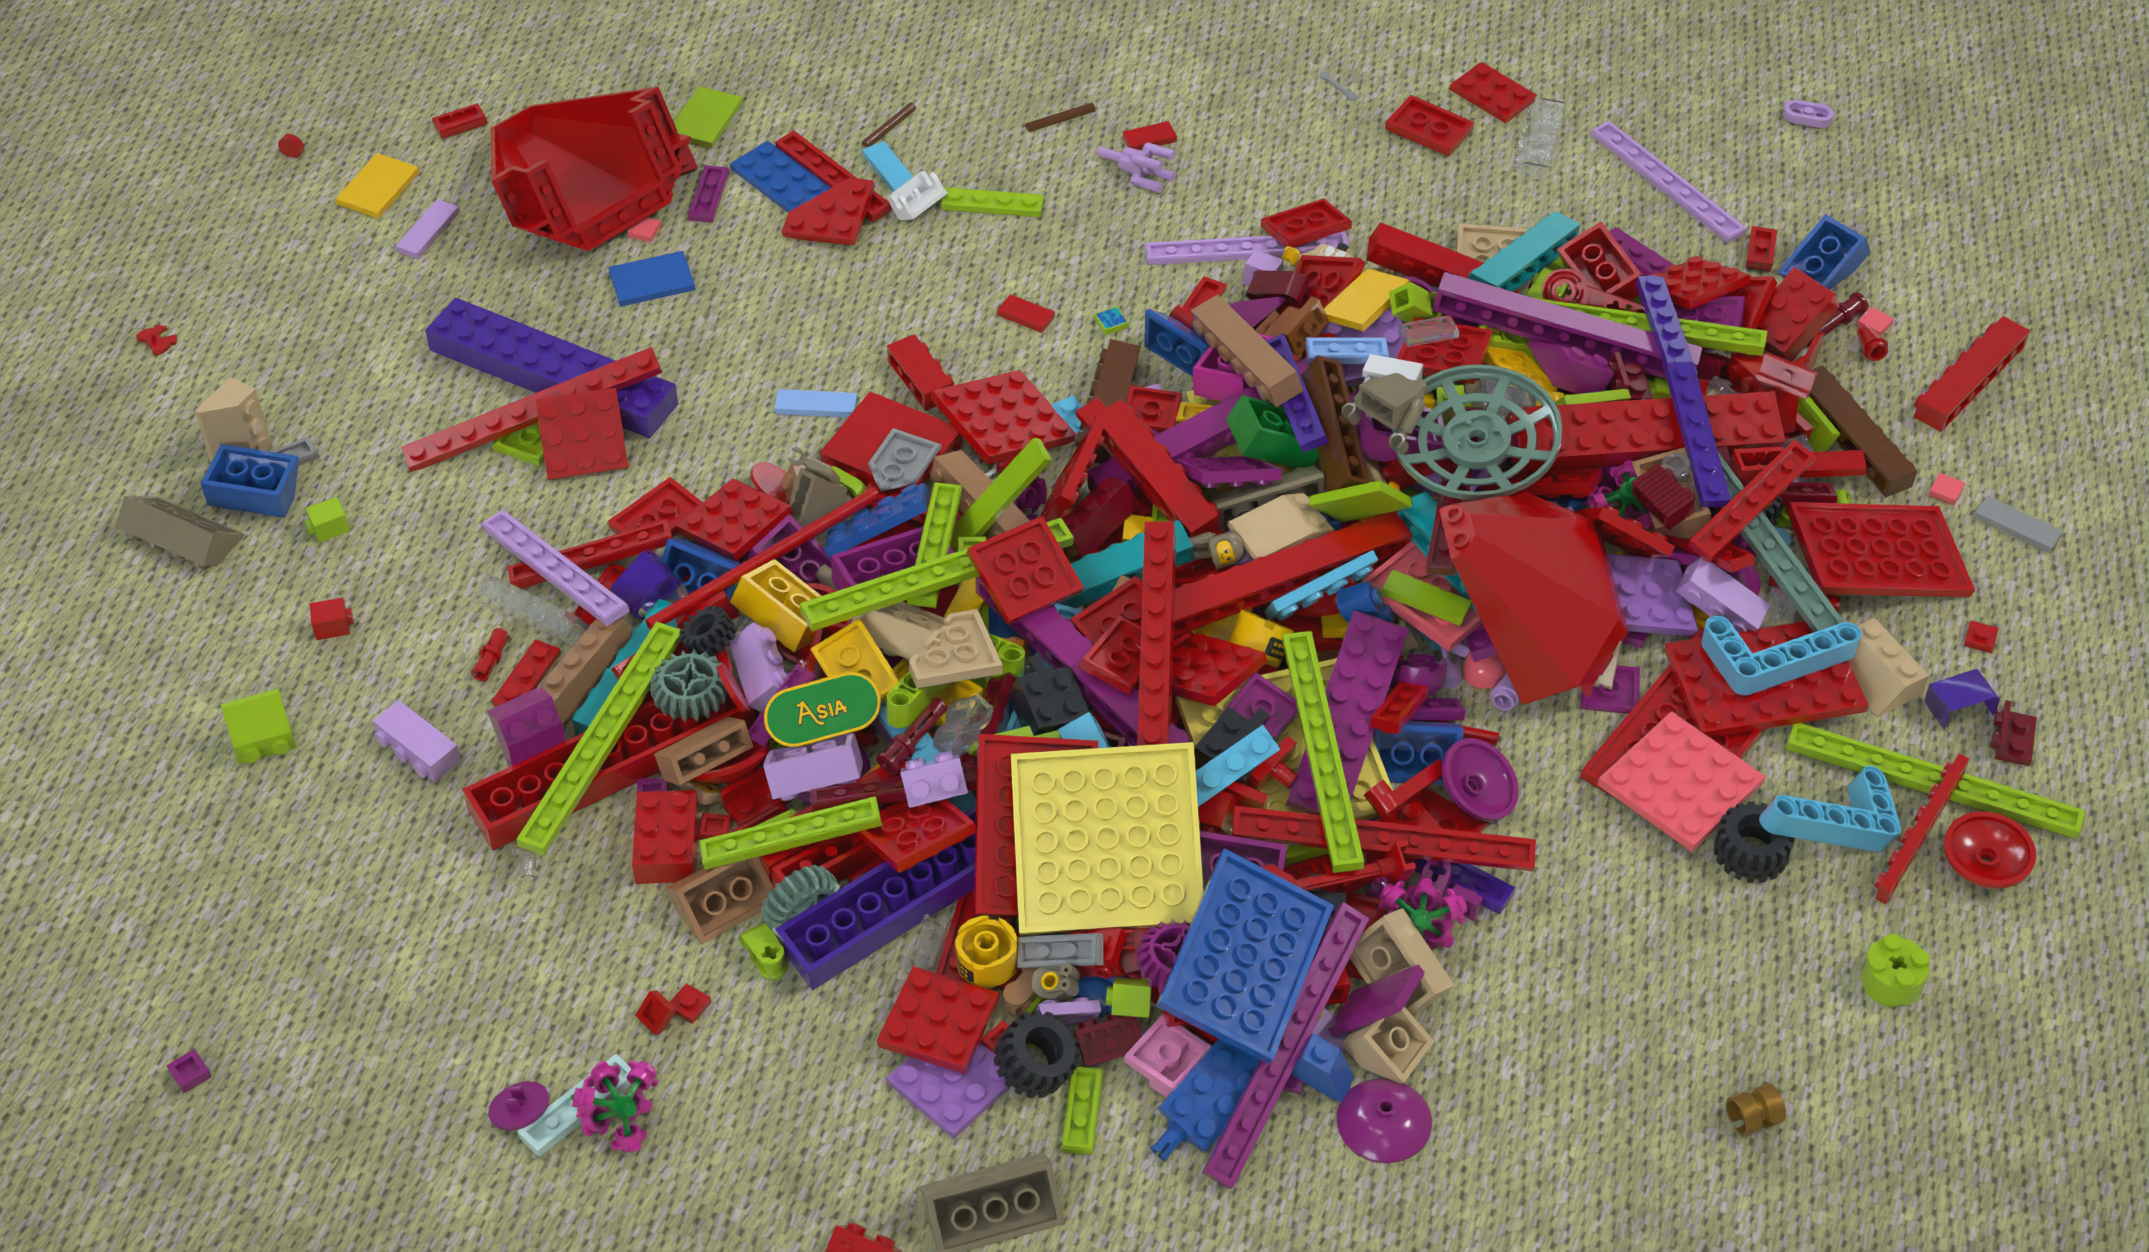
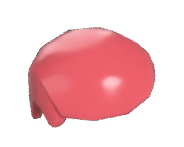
[1462,652,1506,689]

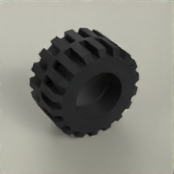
[1714,801,1795,883]
[993,1010,1080,1098]

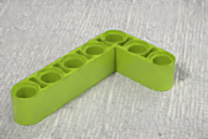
[887,633,1025,728]

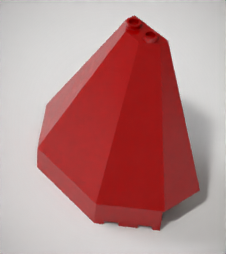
[490,86,691,251]
[1439,492,1629,705]

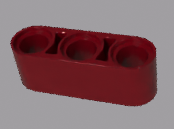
[1245,270,1311,306]

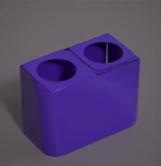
[610,549,682,620]
[1925,669,2000,731]

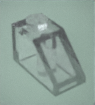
[1761,586,1796,628]

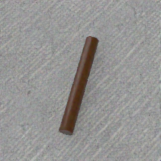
[861,102,916,148]
[1025,103,1095,132]

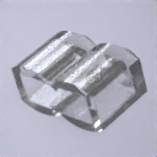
[933,694,993,755]

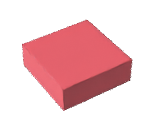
[627,217,661,243]
[1856,307,1894,336]
[1928,473,1965,505]

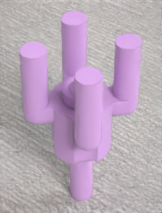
[1097,143,1176,193]

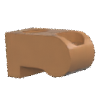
[1003,968,1039,1017]

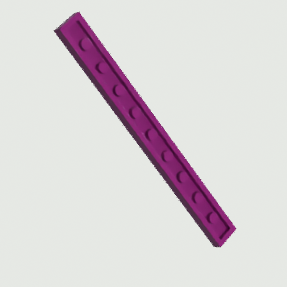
[1202,902,1369,1189]

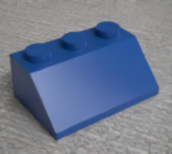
[1144,309,1209,377]
[201,444,299,518]
[662,539,742,606]
[1373,721,1464,786]

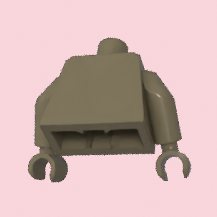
[1342,373,1428,454]
[787,447,852,527]

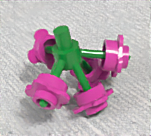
[1585,460,1654,531]
[1378,878,1467,949]
[570,1060,659,1152]

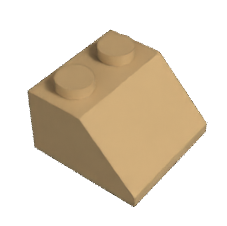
[1341,1006,1434,1084]

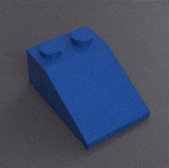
[1777,214,1871,290]

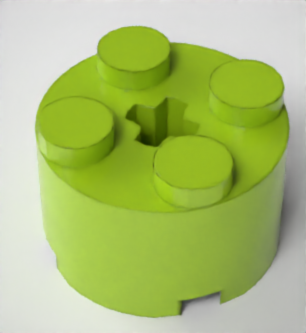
[1861,933,1930,1007]

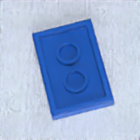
[608,251,695,307]

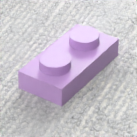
[1036,998,1101,1025]

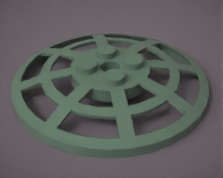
[1392,365,1562,500]

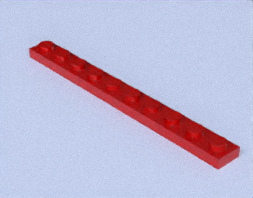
[401,347,663,472]
[1232,806,1536,872]

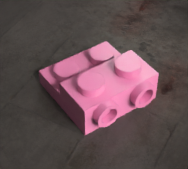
[1124,1014,1211,1097]

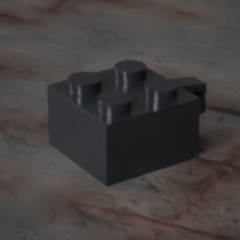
[1009,655,1089,737]
[1194,706,1278,786]

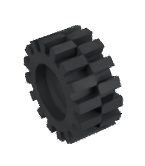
[680,605,736,657]

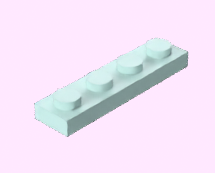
[517,1054,631,1157]

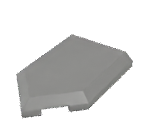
[868,428,941,492]

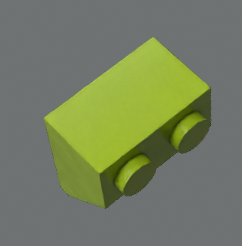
[221,688,296,764]

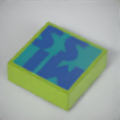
[1094,306,1129,336]

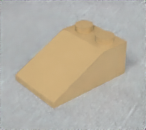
[1227,493,1334,559]

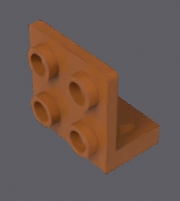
[1264,297,1329,357]

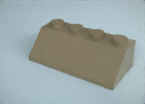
[1208,465,1324,533]
[115,496,245,569]
[919,1152,1065,1252]

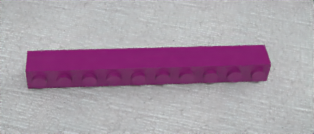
[1433,272,1702,379]
[1087,358,1310,495]
[976,576,1190,746]

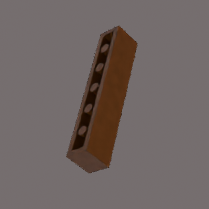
[1074,339,1141,464]
[1301,355,1370,492]
[1809,365,1917,498]

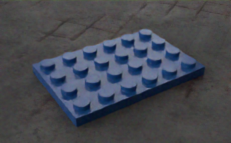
[1156,848,1334,1064]

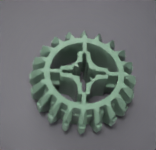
[650,649,728,722]
[761,865,840,934]

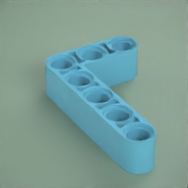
[1701,616,1862,695]
[1759,766,1901,852]

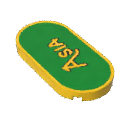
[764,672,881,747]

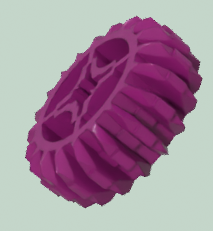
[1136,919,1189,994]

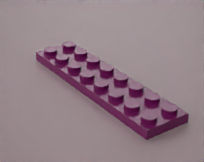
[1285,610,1409,815]

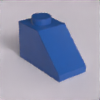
[1291,1033,1354,1102]

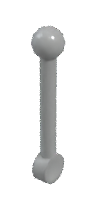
[1320,72,1357,101]

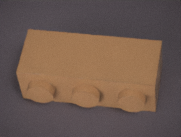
[654,716,754,785]

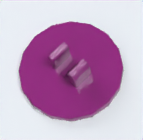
[488,1081,550,1131]

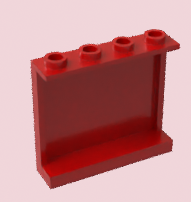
[819,391,963,494]

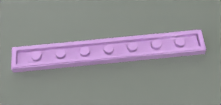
[1590,121,1747,243]
[1145,231,1349,265]
[481,510,629,626]

